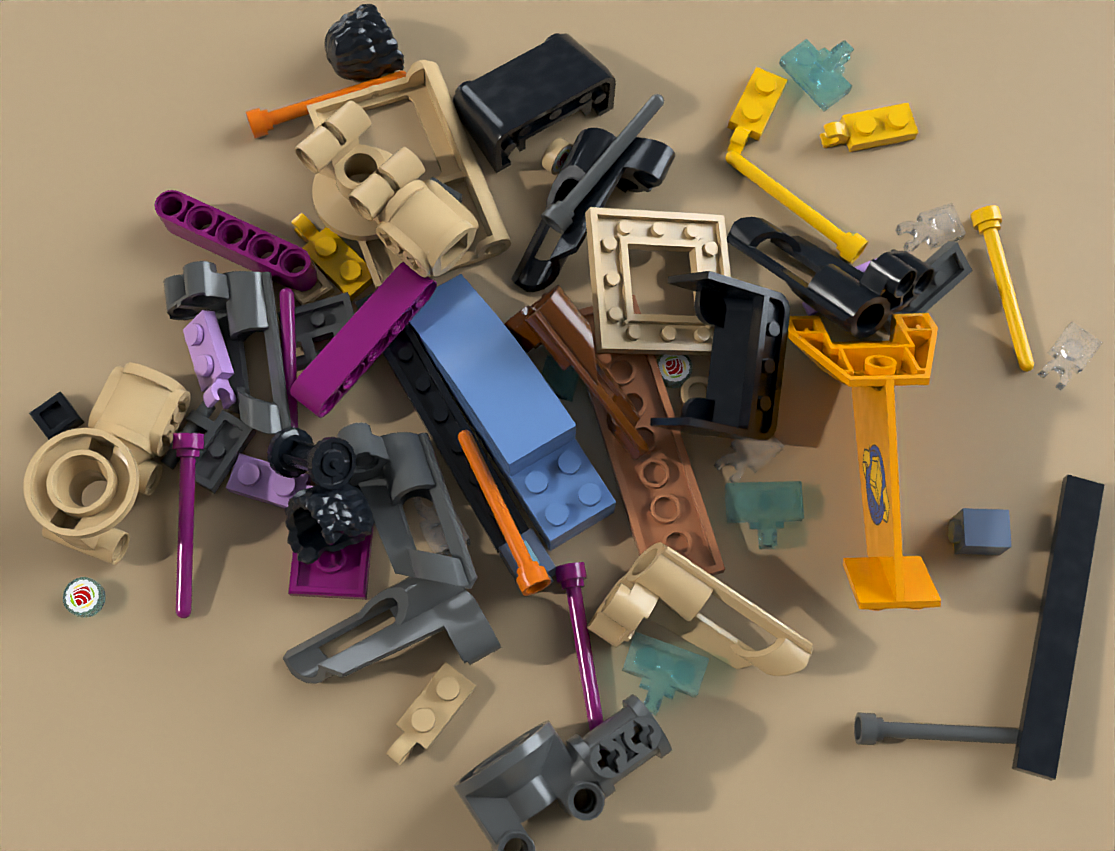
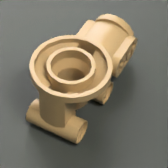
[294,100,479,277]
[23,362,190,565]

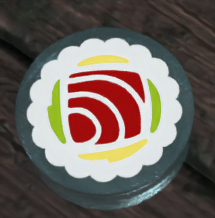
[657,355,692,388]
[63,577,106,618]

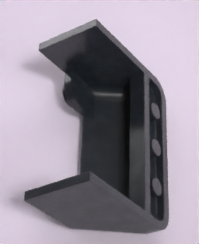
[650,271,790,441]

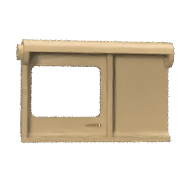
[307,60,512,289]

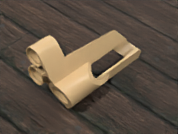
[587,542,813,676]

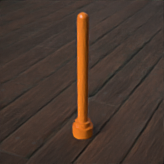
[246,71,407,139]
[458,430,551,596]

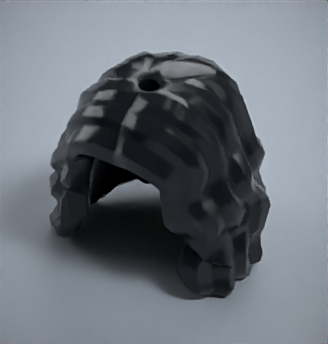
[324,4,404,81]
[285,482,374,565]

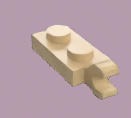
[386,662,476,766]

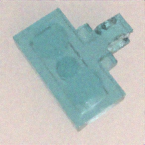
[779,39,854,111]
[725,481,804,550]
[622,632,709,716]

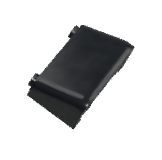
[453,33,616,173]

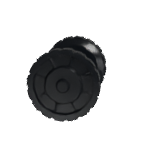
[267,427,356,490]

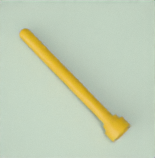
[725,151,869,264]
[970,205,1034,372]

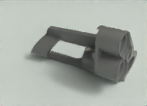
[163,261,291,434]
[337,422,477,589]
[283,577,501,684]

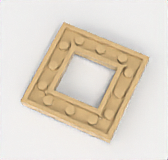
[585,207,731,356]

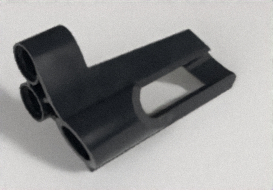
[511,128,675,292]
[727,216,935,339]

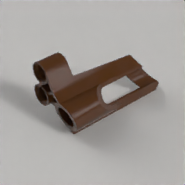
[504,285,649,460]

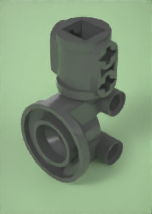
[453,694,672,851]

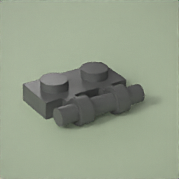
[277,292,354,372]
[161,400,256,494]

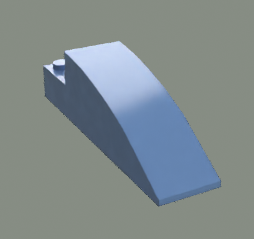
[409,274,616,551]

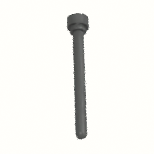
[541,94,664,234]
[854,712,1019,745]

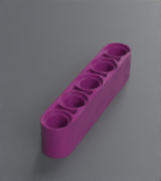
[154,190,317,292]
[290,262,437,418]

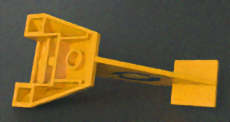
[788,313,941,611]

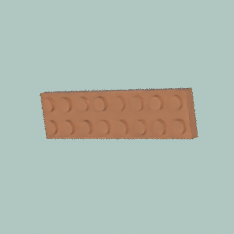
[579,295,725,576]

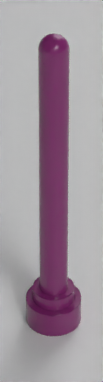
[279,288,299,428]
[172,433,204,618]
[555,562,605,751]

